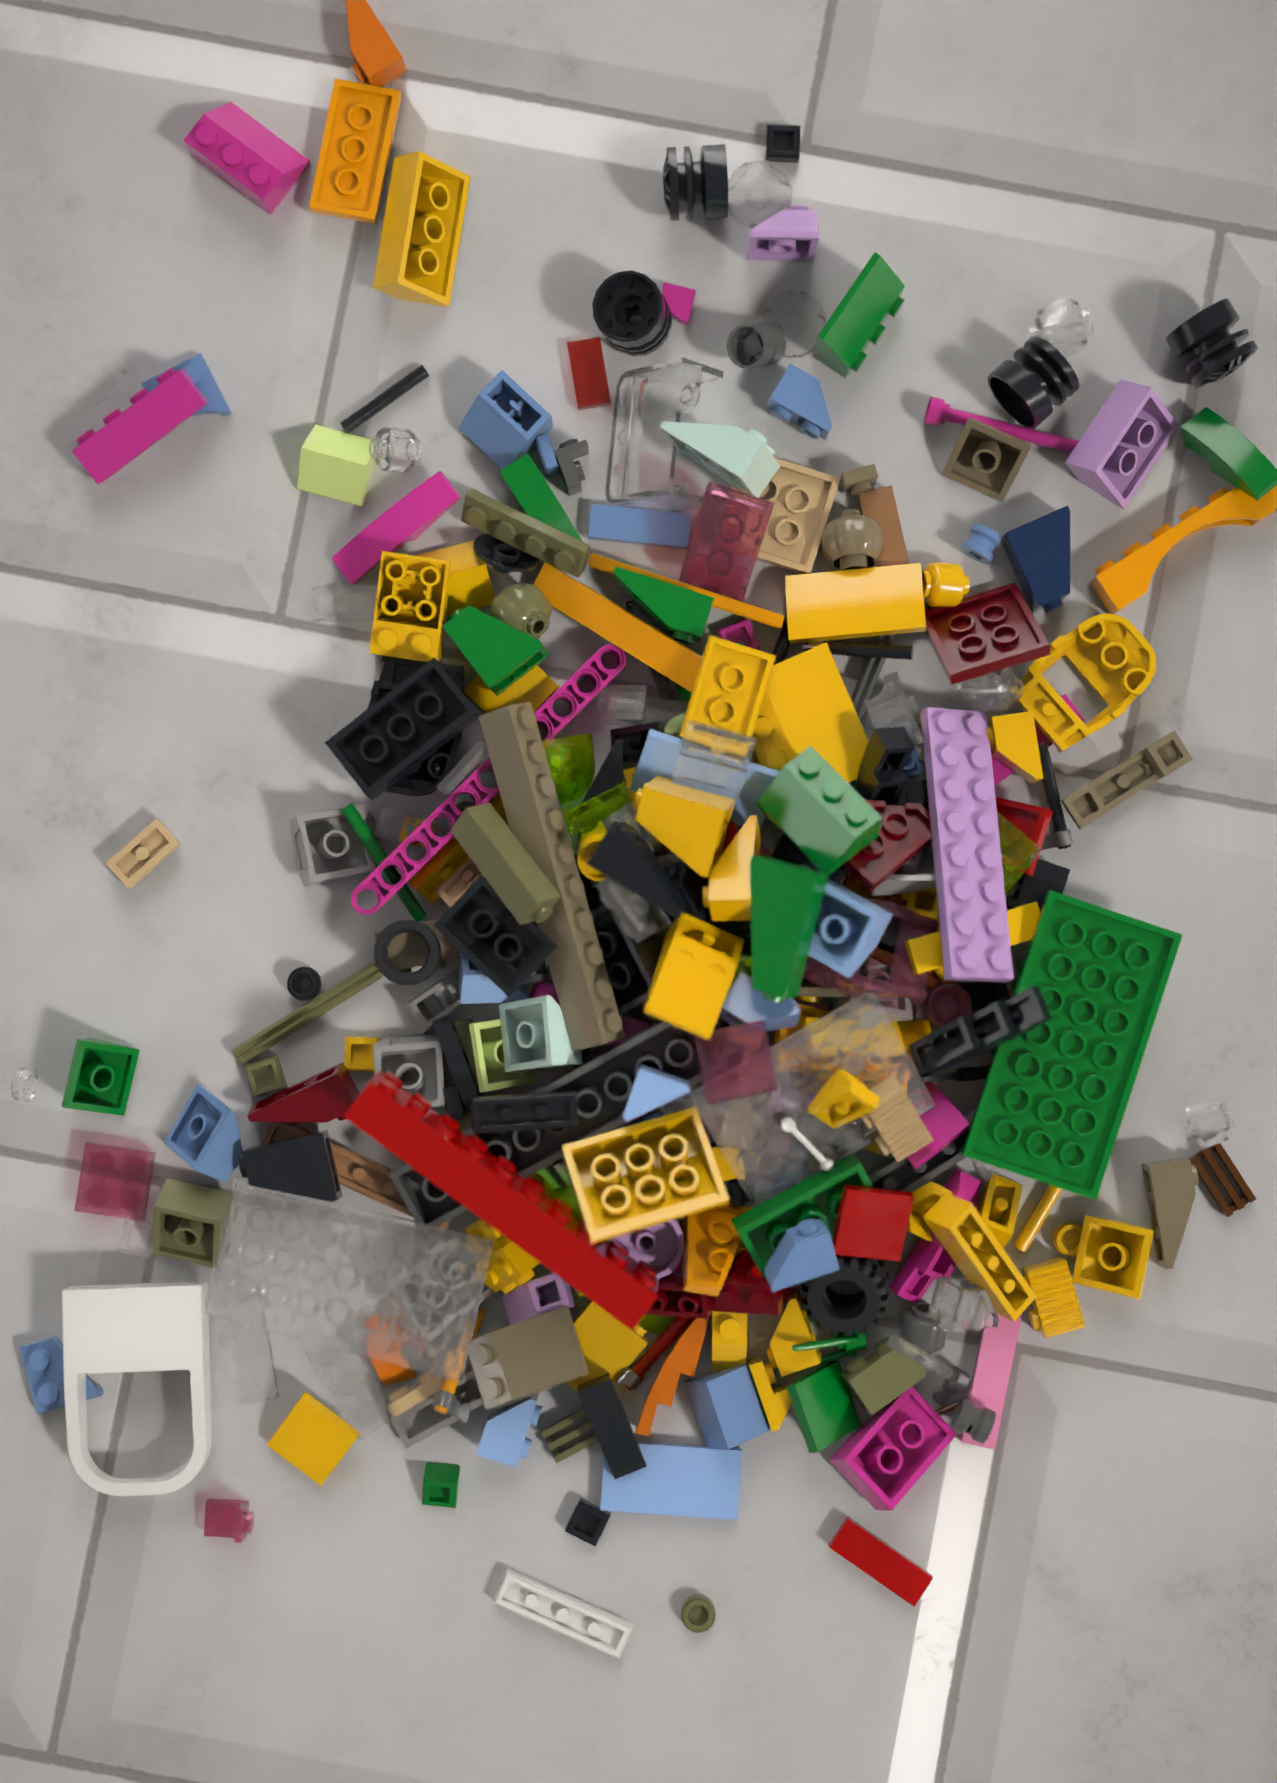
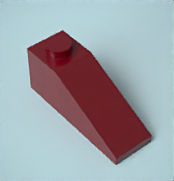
[247,1062,360,1123]

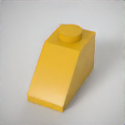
[986,711,1043,783]
[977,1172,1023,1249]
[767,1291,822,1377]
[711,1311,747,1373]

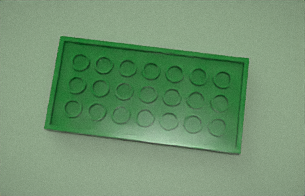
[961,890,1183,1200]

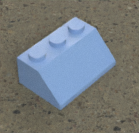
[799,865,893,978]

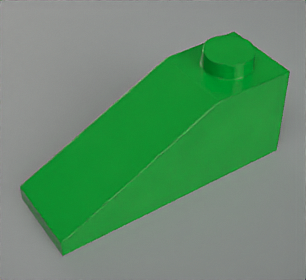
[613,566,714,645]

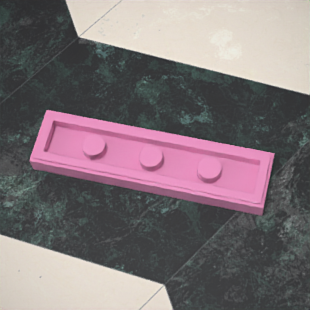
[960,1307,1022,1449]

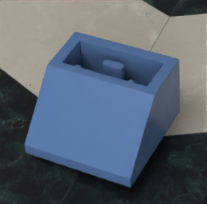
[458,370,553,469]

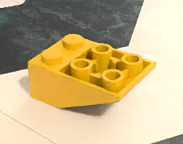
[369,551,450,662]
[644,912,744,1040]

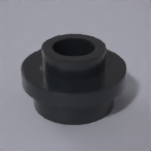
[287,967,322,1001]

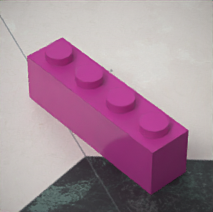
[72,368,209,484]

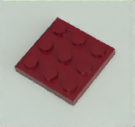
[925,582,1051,685]

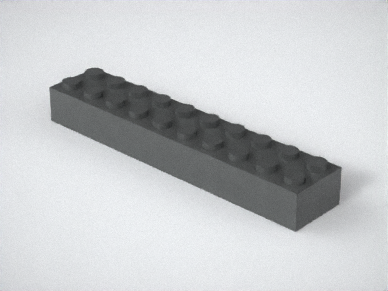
[389,1019,727,1234]

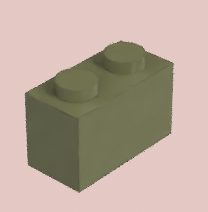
[841,1336,927,1416]

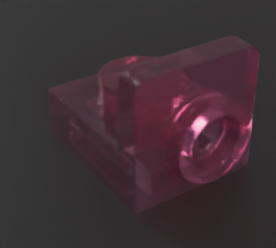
[204,1498,254,1543]

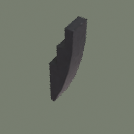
[908,986,1052,1077]

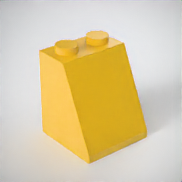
[633,775,736,877]

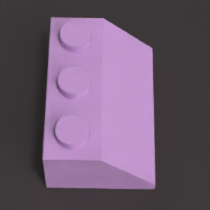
[1065,379,1179,509]

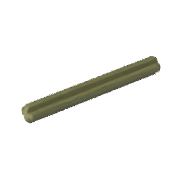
[232,962,383,1064]

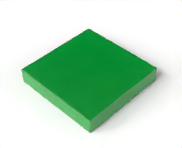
[786,1360,861,1453]

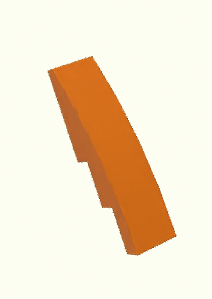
[635,1317,710,1437]

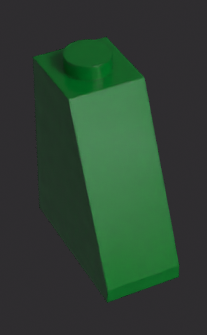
[442,605,551,696]

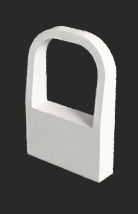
[62,1281,212,1496]

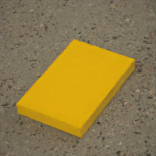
[679,635,776,756]

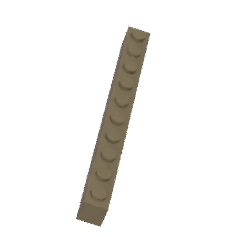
[478,702,625,1051]

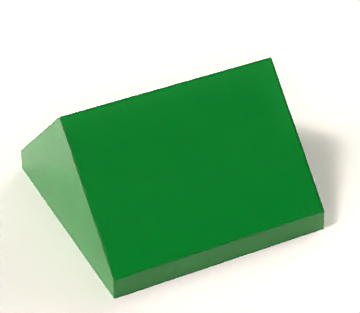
[61,1038,140,1116]

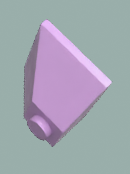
[747,206,819,262]

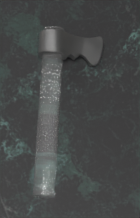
[888,1334,970,1406]

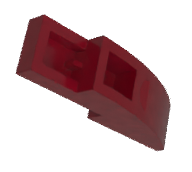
[646,1268,783,1319]

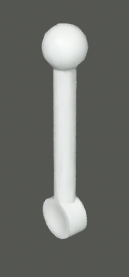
[781,1117,834,1171]

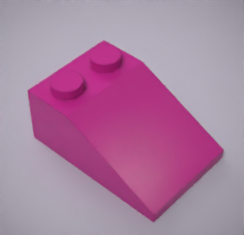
[829,1386,957,1511]

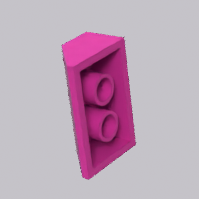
[183,102,311,215]

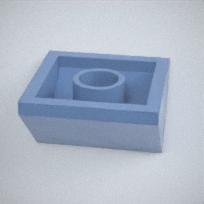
[684,1363,770,1450]

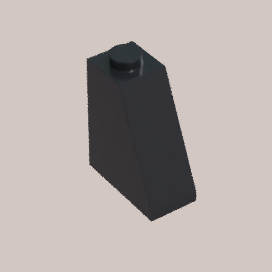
[239,1130,343,1202]

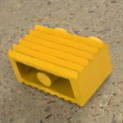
[1022,1257,1086,1338]

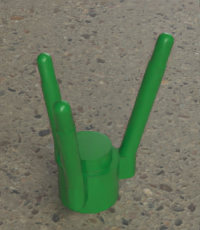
[792,1318,867,1372]

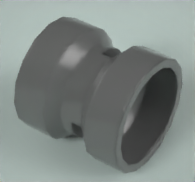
[950,1397,996,1444]

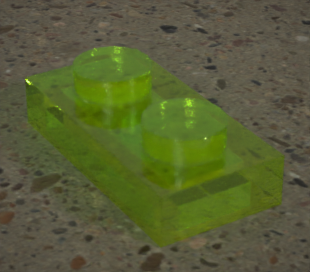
[564,782,634,836]

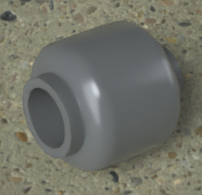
[901,1303,947,1358]

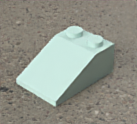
[660,421,780,500]

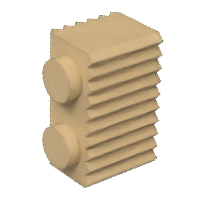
[861,1076,934,1162]

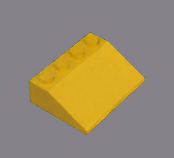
[751,642,869,783]
[562,1107,729,1244]

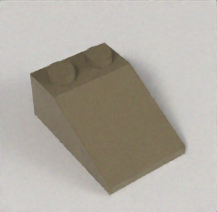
[465,1306,589,1410]

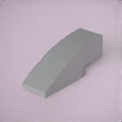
[389,1367,484,1448]

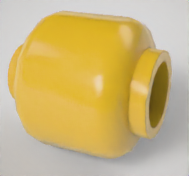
[922,563,970,607]

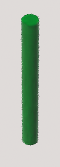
[341,803,427,922]

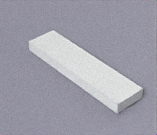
[493,1568,633,1659]

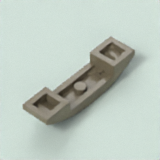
[1061,730,1193,829]

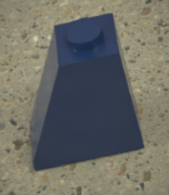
[1001,505,1070,613]

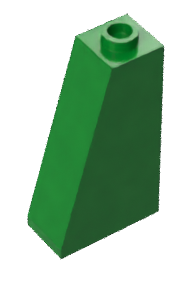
[750,855,829,1003]

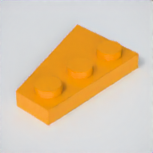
[683,1203,752,1296]

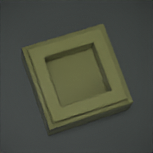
[244,1055,288,1098]

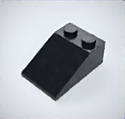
[433,874,558,998]
[590,899,662,1017]

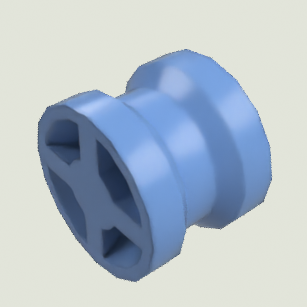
[960,523,1003,564]

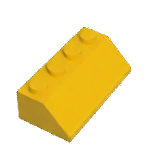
[373,151,471,307]

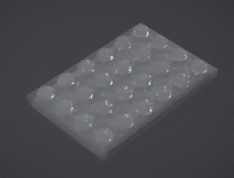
[688,989,936,1207]

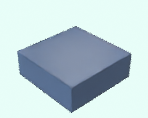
[536,434,559,477]

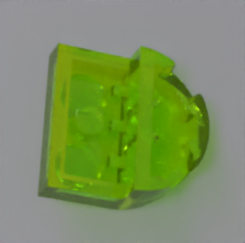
[542,733,595,805]

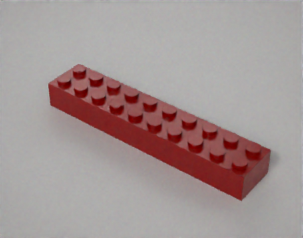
[343,1071,659,1331]

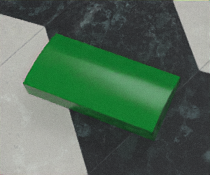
[732,1152,874,1277]

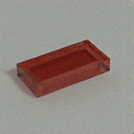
[567,337,611,411]

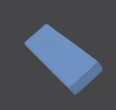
[588,504,692,550]

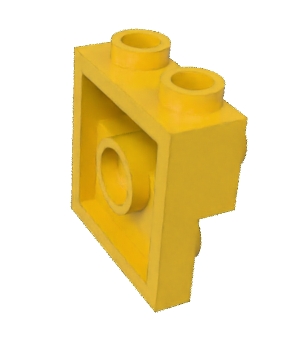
[464,1218,540,1295]

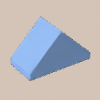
[623,1064,691,1122]

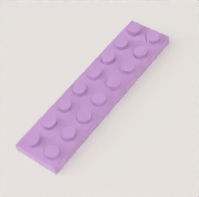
[920,707,1014,982]

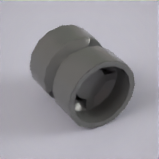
[727,322,786,369]

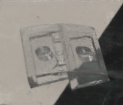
[672,720,756,800]

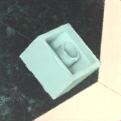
[499,995,582,1072]

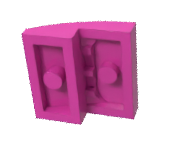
[906,1082,970,1170]

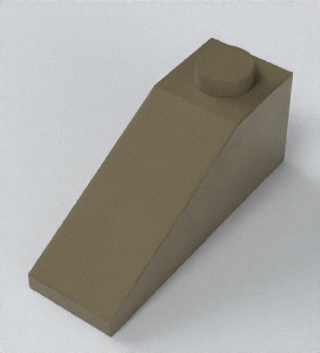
[1142,1157,1199,1269]

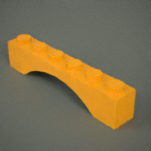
[1089,485,1277,614]

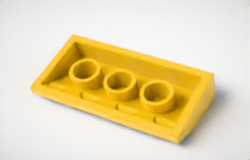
[785,563,926,644]

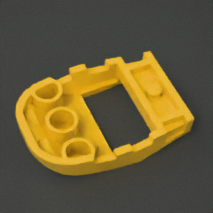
[1008,613,1157,753]

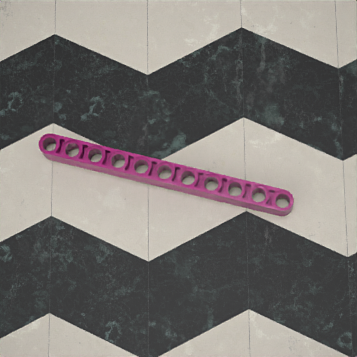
[351,644,626,916]

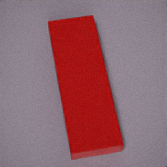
[828,1516,933,1607]

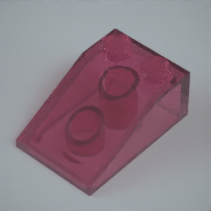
[679,481,774,602]

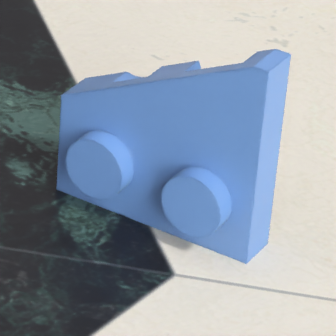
[20,1336,104,1414]

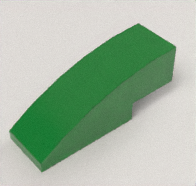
[1181,407,1277,501]
[499,453,583,542]

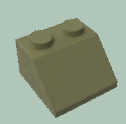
[152,1178,234,1269]

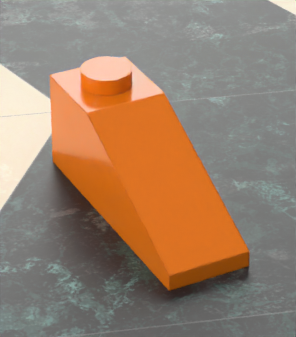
[346,0,406,87]

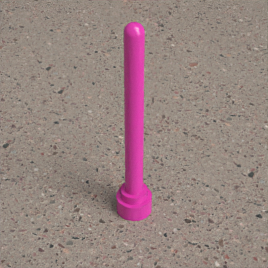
[924,396,1079,453]

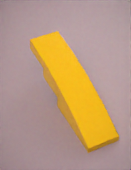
[905,901,1040,975]

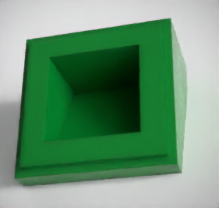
[422,1462,460,1508]

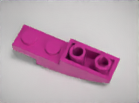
[889,1168,981,1304]

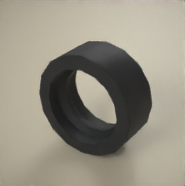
[374,920,441,985]

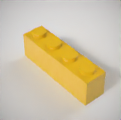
[923,1192,1037,1322]

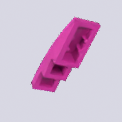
[331,471,462,585]

